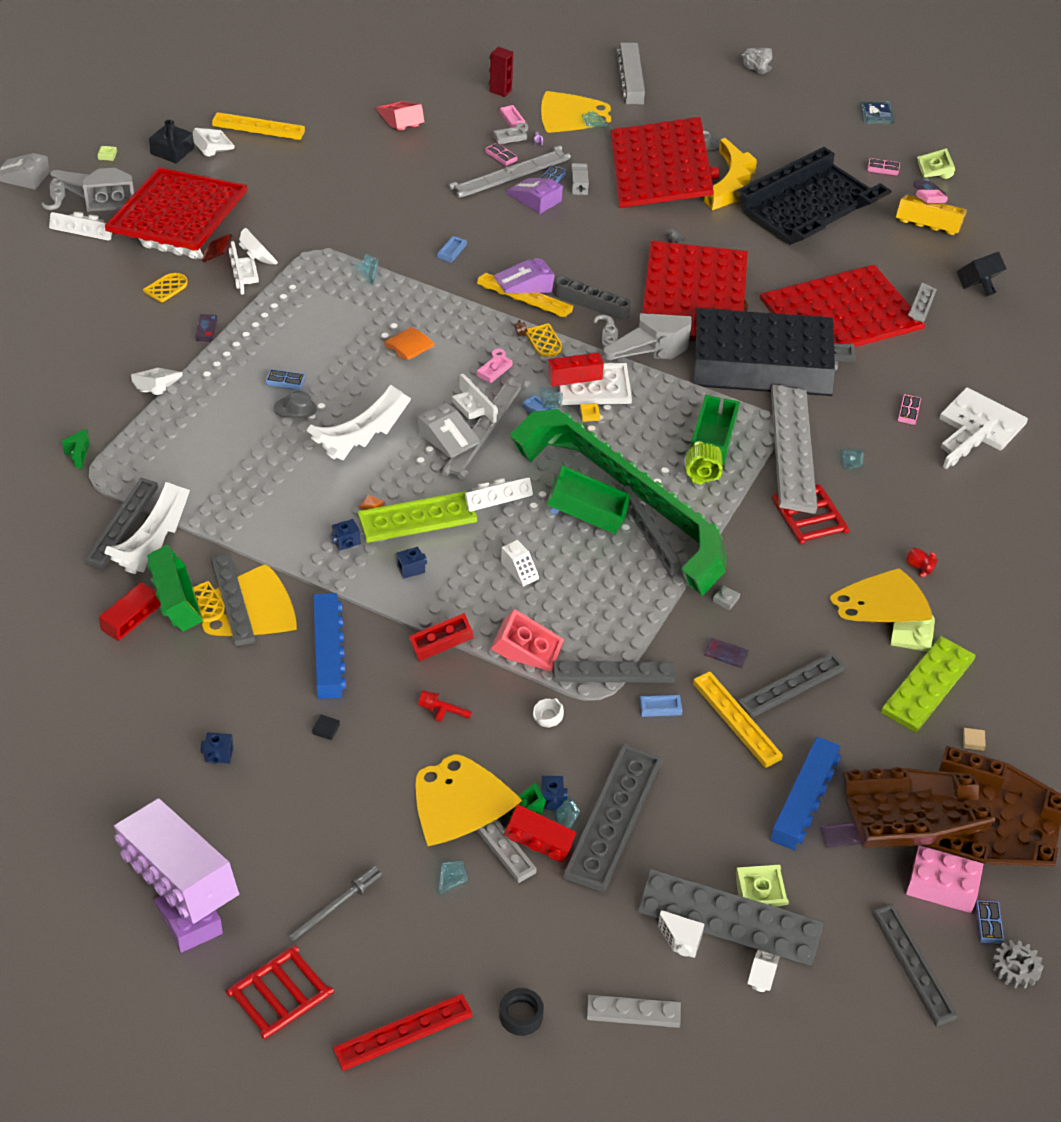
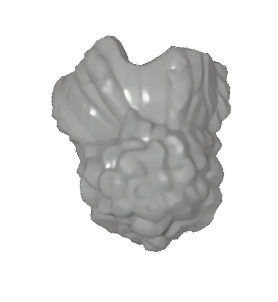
[742,48,772,74]

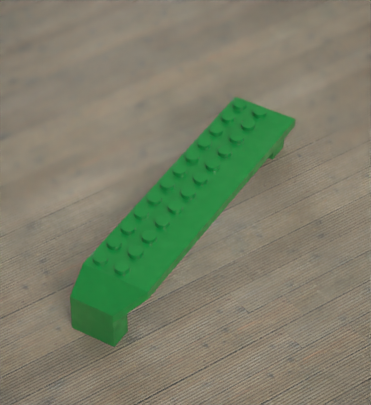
[510,409,728,596]

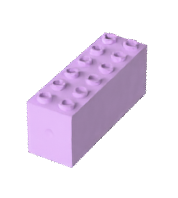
[114,798,239,924]

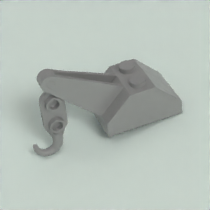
[41,168,134,212]
[594,313,691,361]

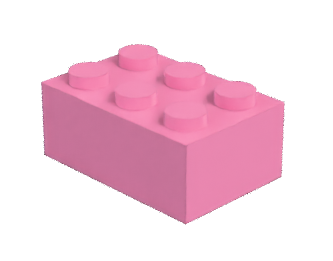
[906,845,984,913]

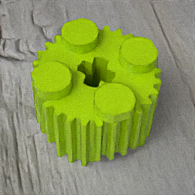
[685,441,723,485]

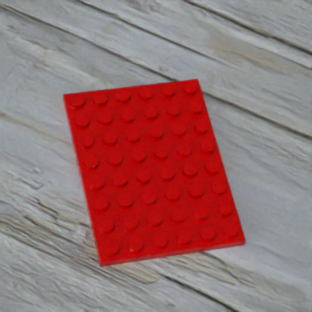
[611,117,714,208]
[105,167,247,251]
[642,241,748,341]
[760,264,926,347]

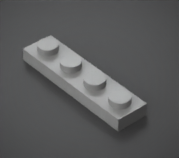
[908,282,937,322]
[476,819,537,883]
[587,995,681,1028]

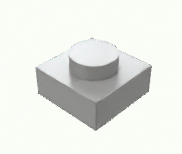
[713,585,740,610]

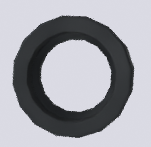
[499,988,544,1036]

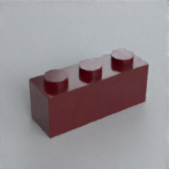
[489,46,514,97]

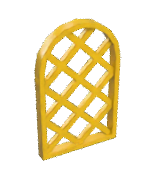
[143,273,188,303]
[525,323,562,357]
[193,581,225,622]

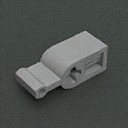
[571,163,589,195]

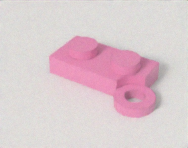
[477,349,512,384]

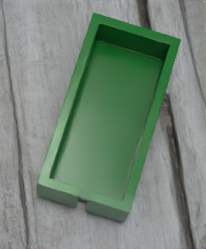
[690,395,740,465]
[547,465,630,534]
[147,544,203,632]

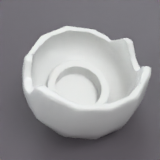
[533,698,564,728]

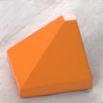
[359,495,385,510]

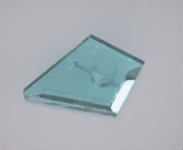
[582,111,609,128]
[359,254,379,284]
[538,387,563,409]
[841,449,864,470]
[555,797,580,829]
[438,860,468,895]

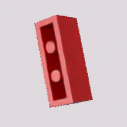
[547,352,604,387]
[99,582,160,641]
[409,613,474,662]
[503,804,576,863]

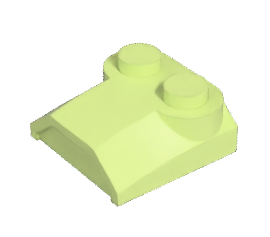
[917,148,955,179]
[890,615,935,652]
[736,865,789,907]

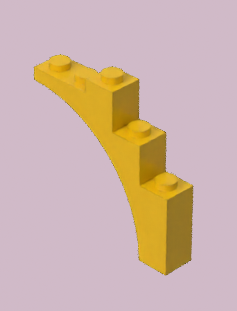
[704,138,757,210]

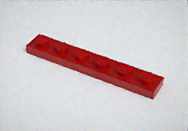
[333,993,472,1072]

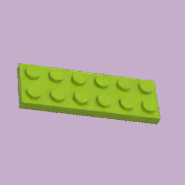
[358,491,477,543]
[881,636,976,733]

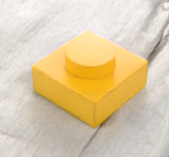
[580,403,600,422]

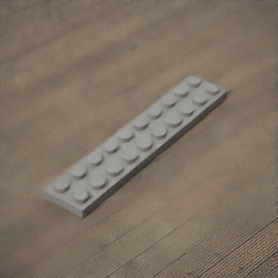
[771,385,817,514]

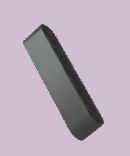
[555,276,631,320]

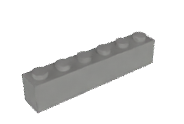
[617,43,645,105]

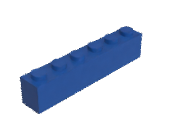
[314,593,346,699]
[771,737,842,851]

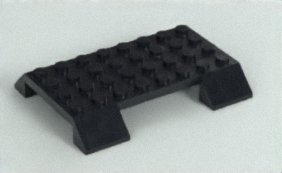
[736,146,892,245]
[693,307,835,396]

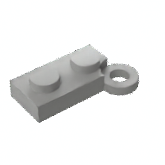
[493,122,528,144]

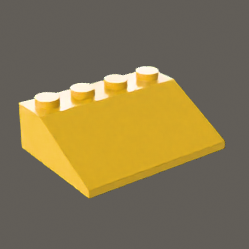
[896,194,967,235]

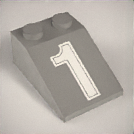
[0,153,50,190]
[417,403,480,458]

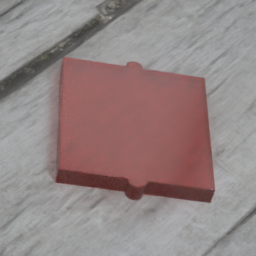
[202,233,232,262]

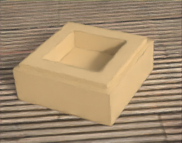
[963,728,986,751]

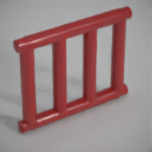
[772,484,850,544]
[225,945,334,1040]

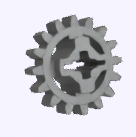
[992,940,1044,989]

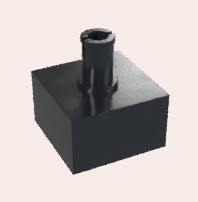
[149,120,194,164]
[956,251,1007,297]

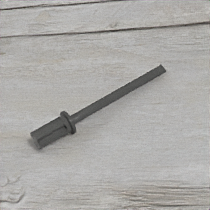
[289,866,382,942]

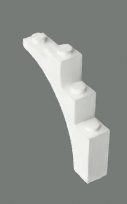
[307,385,411,460]
[105,482,190,574]

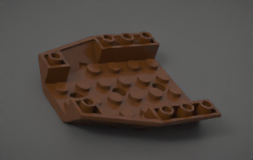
[923,745,1061,866]
[843,767,995,848]

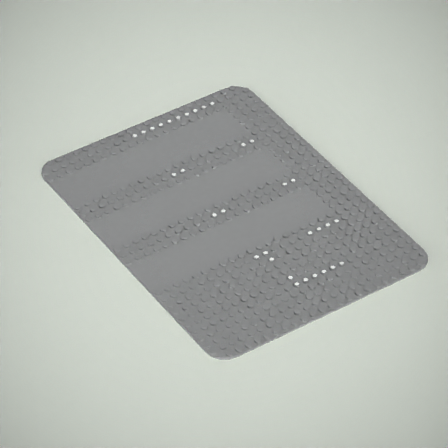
[89,248,775,701]

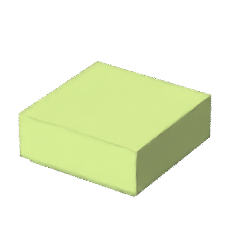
[98,146,117,161]

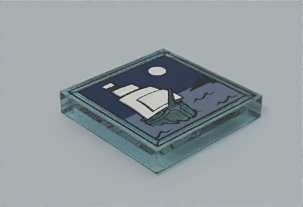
[860,102,895,123]

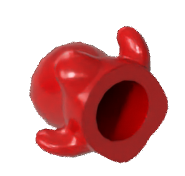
[906,548,939,577]

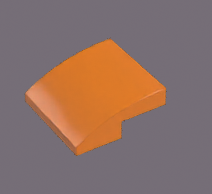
[384,327,435,360]

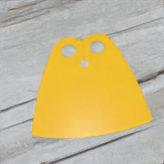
[541,91,611,133]
[199,564,297,636]
[830,568,932,622]
[415,754,522,846]

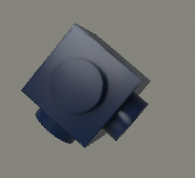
[330,519,361,551]
[396,546,427,579]
[200,732,234,764]
[541,776,568,810]

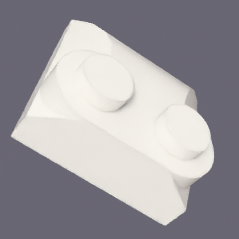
[193,128,235,156]
[239,228,278,265]
[131,368,182,395]

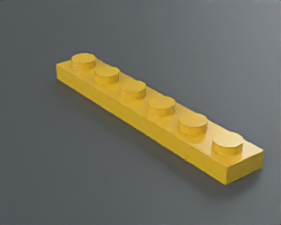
[212,112,305,140]
[477,273,573,317]
[693,672,783,768]

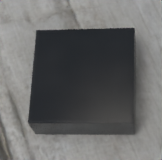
[312,715,340,740]

